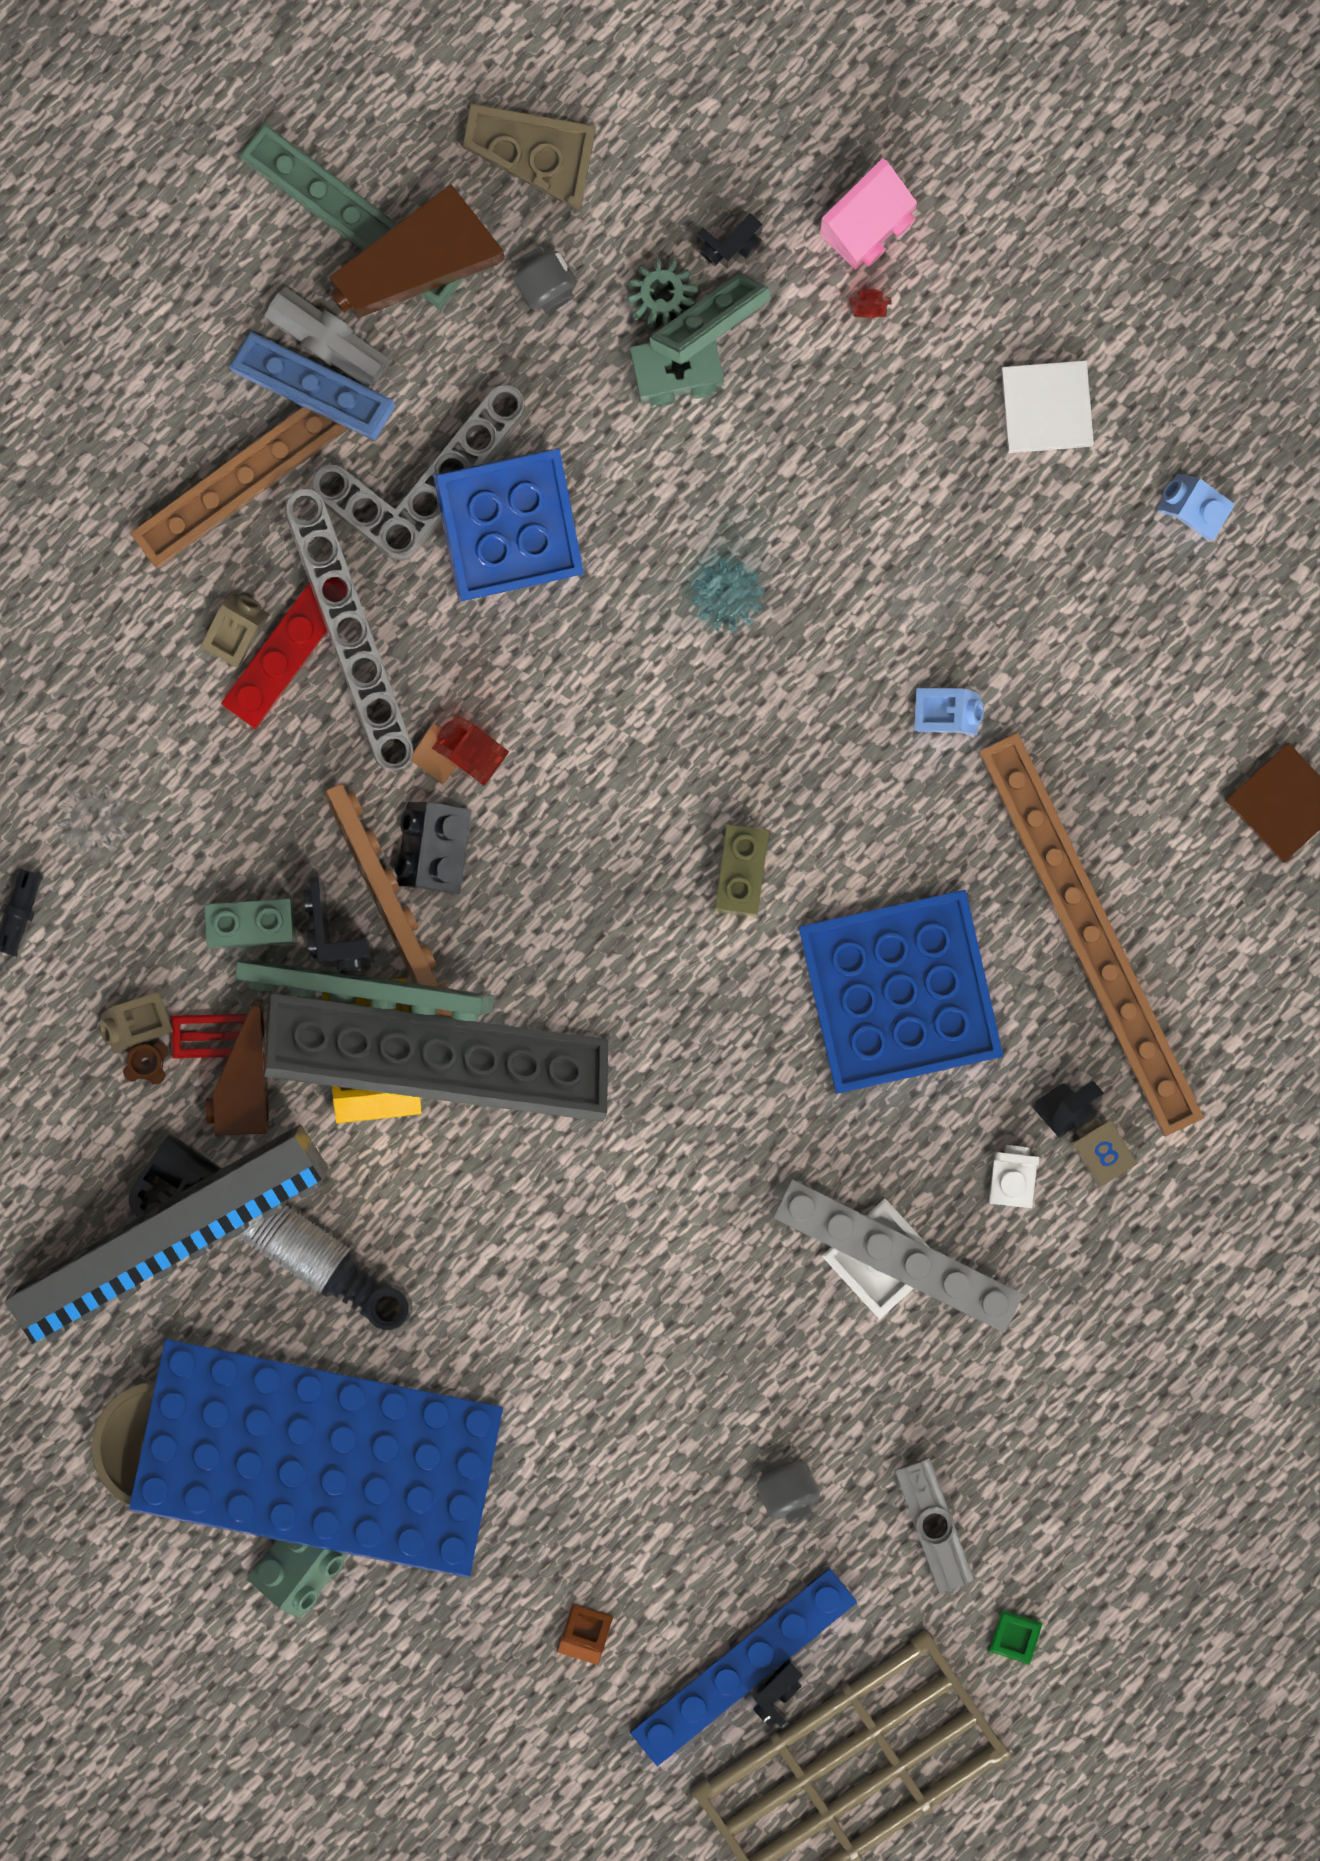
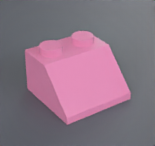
[820,158,917,270]

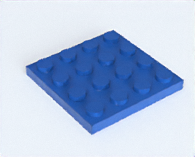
[798,890,1004,1094]

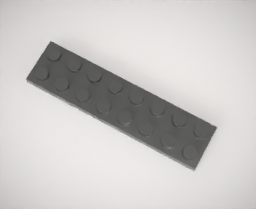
[263,994,608,1122]

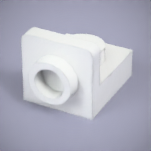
[989,1145,1039,1208]

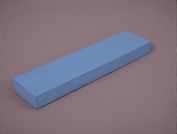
[229,331,396,441]

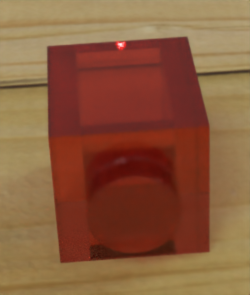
[432,715,509,786]

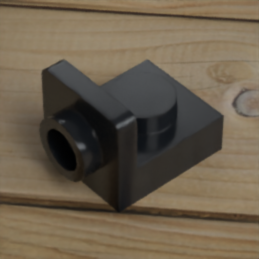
[752,1658,803,1730]

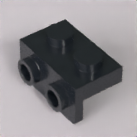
[395,802,472,894]

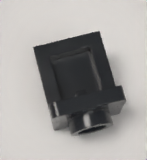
[697,213,763,269]
[1033,1081,1104,1138]

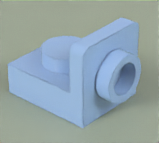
[914,688,984,735]

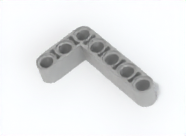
[312,385,525,561]

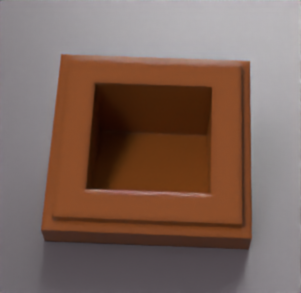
[557,1603,613,1665]

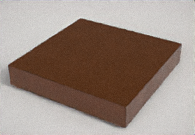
[1225,743,1320,863]

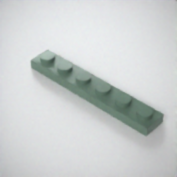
[235,960,495,1021]

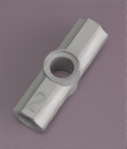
[264,287,390,389]
[894,1457,974,1593]

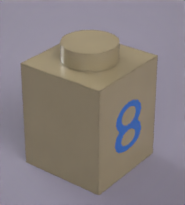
[1071,1117,1138,1187]

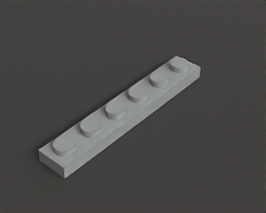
[773,1179,1024,1333]

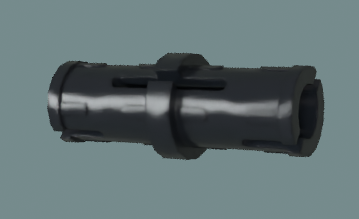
[0,868,44,957]

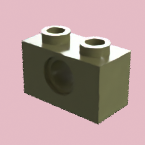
[715,824,769,918]

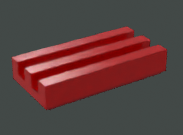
[171,1013,248,1059]

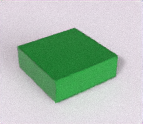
[988,1610,1043,1665]

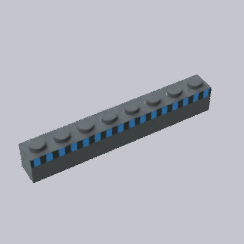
[4,1124,328,1344]

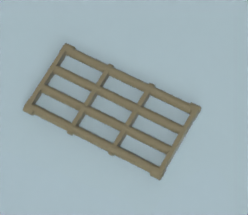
[690,1629,1012,1861]

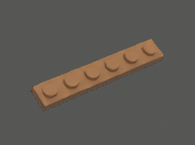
[130,407,348,569]
[324,783,452,1018]

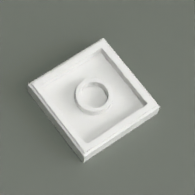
[1001,361,1094,453]
[822,1198,930,1320]

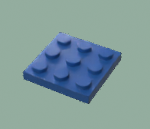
[433,448,584,601]

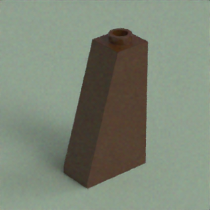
[329,184,505,318]

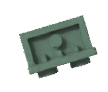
[247,1540,349,1618]

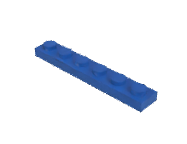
[630,1568,857,1767]

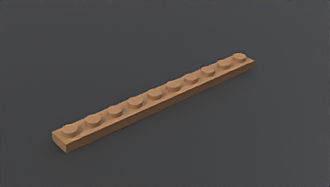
[978,733,1204,1137]

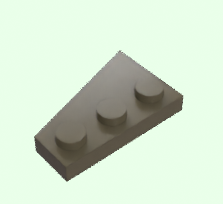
[463,104,596,212]

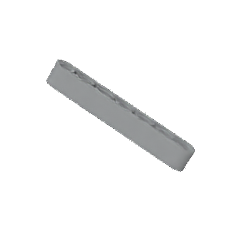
[284,489,413,771]

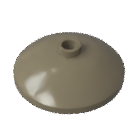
[92,1382,156,1506]

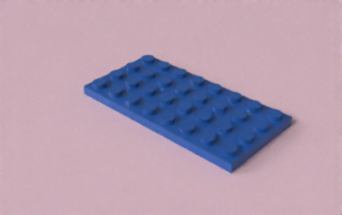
[129,1339,503,1578]

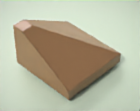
[411,723,468,785]

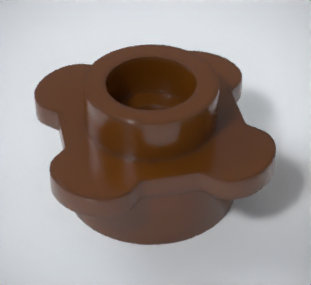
[123,1042,169,1084]

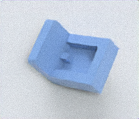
[1157,473,1235,541]

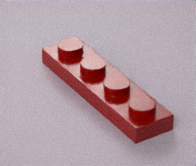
[221,578,346,730]

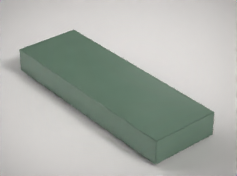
[649,273,771,364]

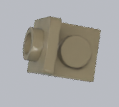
[200,594,270,668]
[100,992,173,1054]

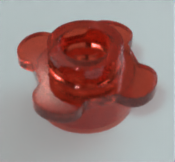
[849,289,892,318]

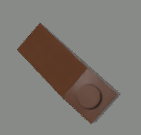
[206,999,269,1136]

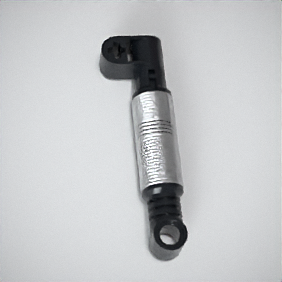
[129,1134,412,1330]

